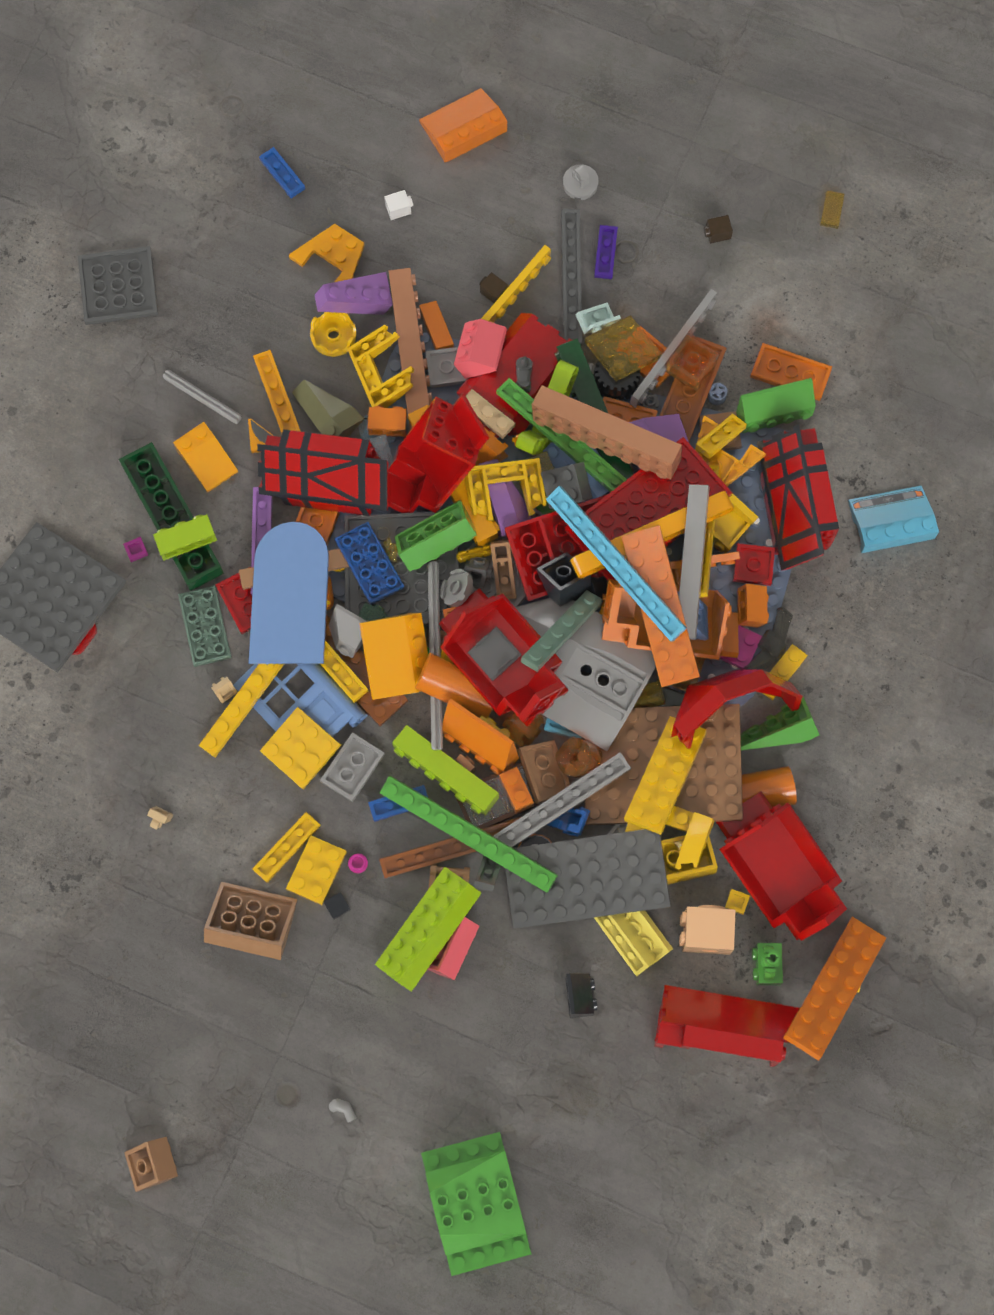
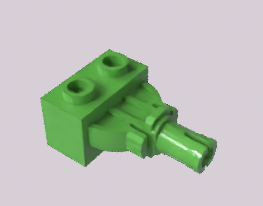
[752,943,783,985]

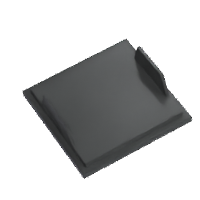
[468,627,521,681]

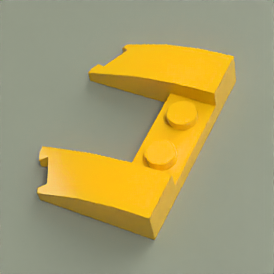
[347,325,414,408]
[464,458,547,521]
[625,806,714,870]

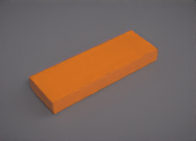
[419,301,454,350]

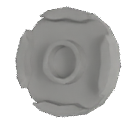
[563,164,598,200]
[440,569,477,607]

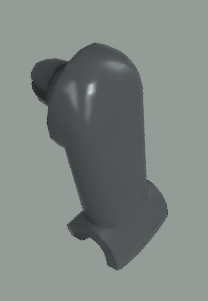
[516,356,533,393]

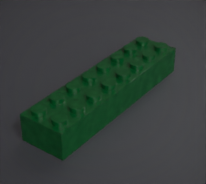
[118,442,224,591]

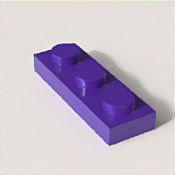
[594,225,618,279]

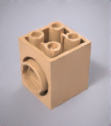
[679,905,735,955]

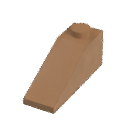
[490,539,517,599]

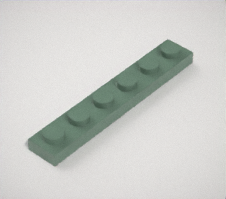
[521,590,603,672]

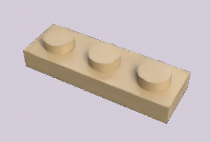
[466,389,515,439]

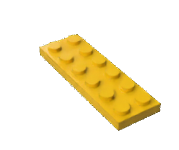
[624,716,707,835]

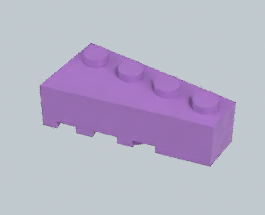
[315,272,393,315]

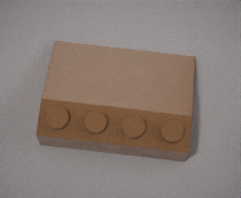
[204,882,297,960]

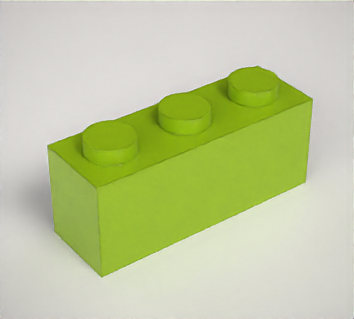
[153,514,217,561]

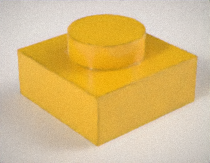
[725,889,750,915]

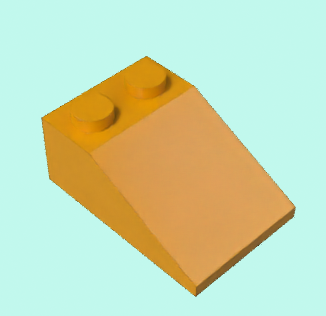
[173,422,238,492]

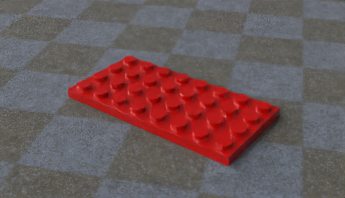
[564,437,732,581]

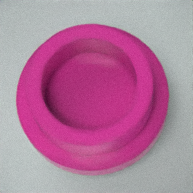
[348,854,368,874]

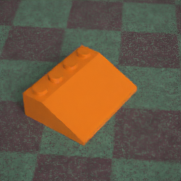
[419,88,507,163]
[442,698,519,775]

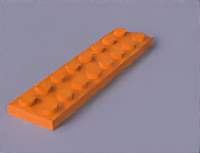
[622,525,700,688]
[783,916,886,1061]

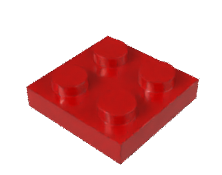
[733,543,775,586]

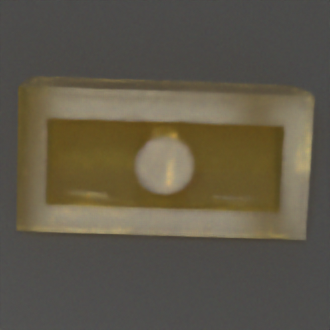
[633,681,665,708]

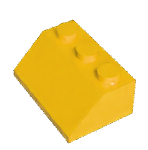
[661,835,718,884]

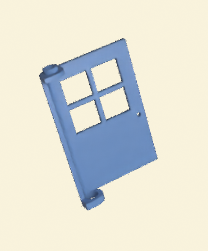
[233,664,368,737]

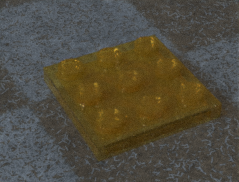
[585,315,662,381]

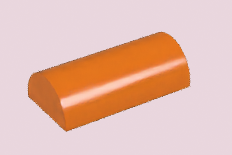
[415,653,493,718]
[742,766,797,807]

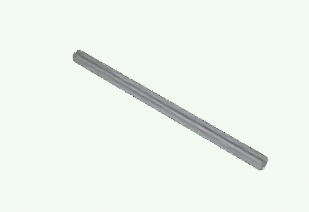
[428,561,443,750]

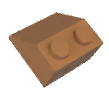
[124,1137,178,1192]

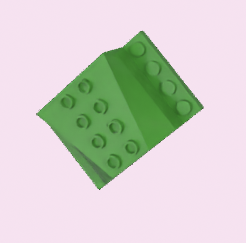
[421,1132,531,1276]

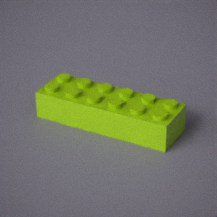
[375,867,481,992]

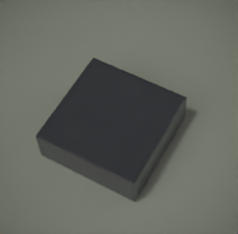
[324,892,351,920]

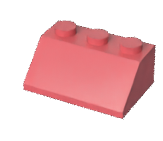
[454,319,507,379]
[428,917,479,980]

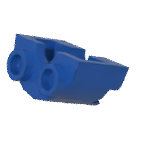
[547,807,590,837]

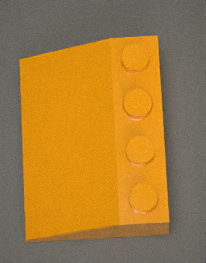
[359,613,428,700]

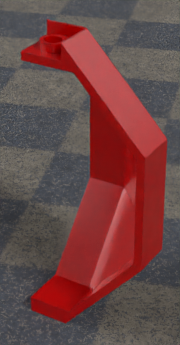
[671,669,802,749]

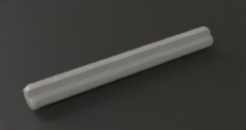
[163,370,242,424]

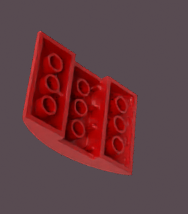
[504,494,608,601]

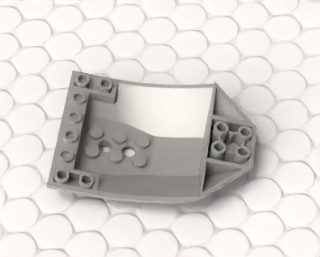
[515,598,656,751]

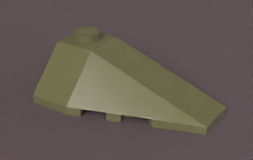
[292,379,365,437]

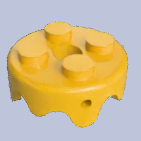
[310,312,357,357]

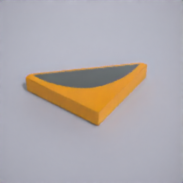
[248,419,273,453]

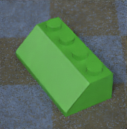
[736,378,816,433]
[394,500,477,571]

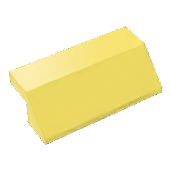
[594,910,673,977]

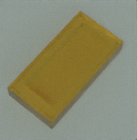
[820,191,845,229]

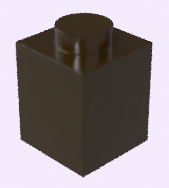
[704,215,733,244]
[479,272,509,303]

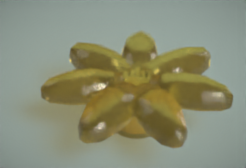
[383,538,398,562]

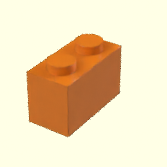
[368,406,407,437]
[737,583,769,628]
[499,767,534,814]

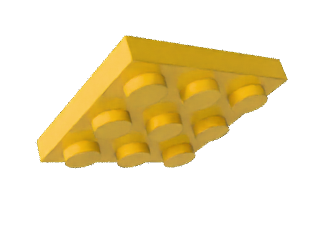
[260,707,341,789]

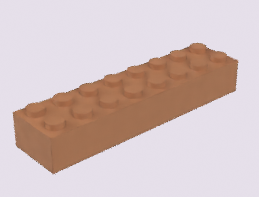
[532,386,682,480]

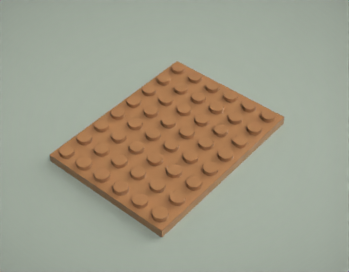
[585,704,743,825]

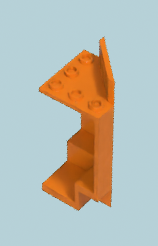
[602,579,739,660]

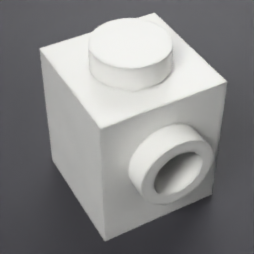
[384,190,413,220]

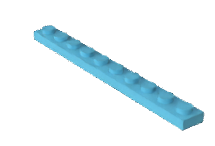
[546,486,687,642]

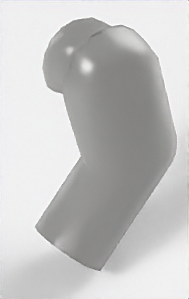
[329,1098,357,1123]

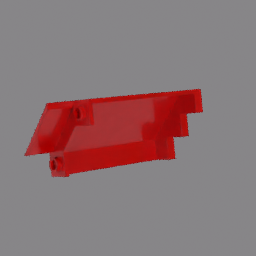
[456,313,572,439]

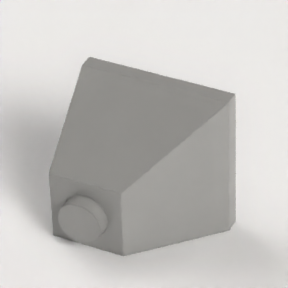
[329,604,367,658]

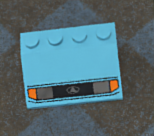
[848,486,939,553]

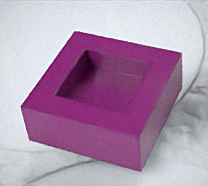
[123,537,148,562]

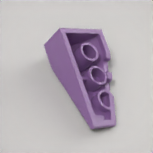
[478,459,533,537]

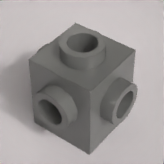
[464,557,492,588]

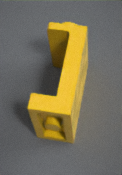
[713,493,758,553]

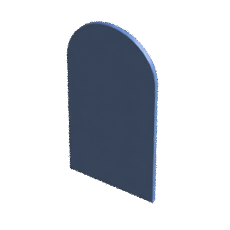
[249,521,329,665]

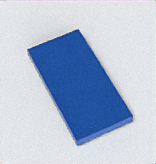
[334,522,404,605]

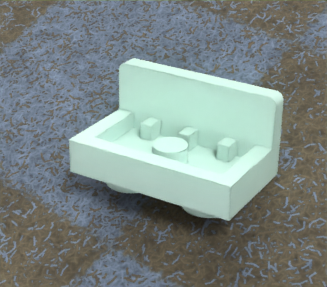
[575,302,621,335]

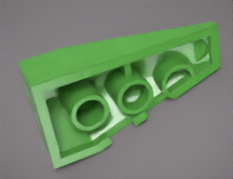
[741,697,819,750]

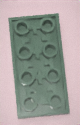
[178,585,232,667]

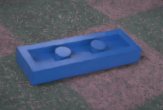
[259,147,305,198]
[368,785,428,822]

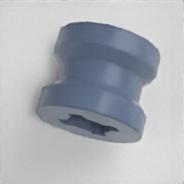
[708,383,727,405]

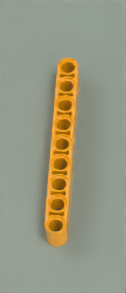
[570,491,734,578]

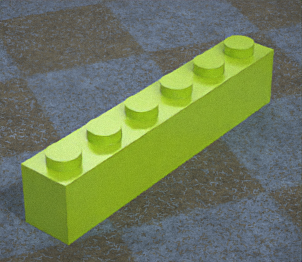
[392,725,499,816]

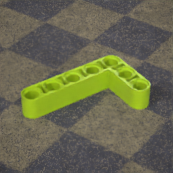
[516,360,579,455]

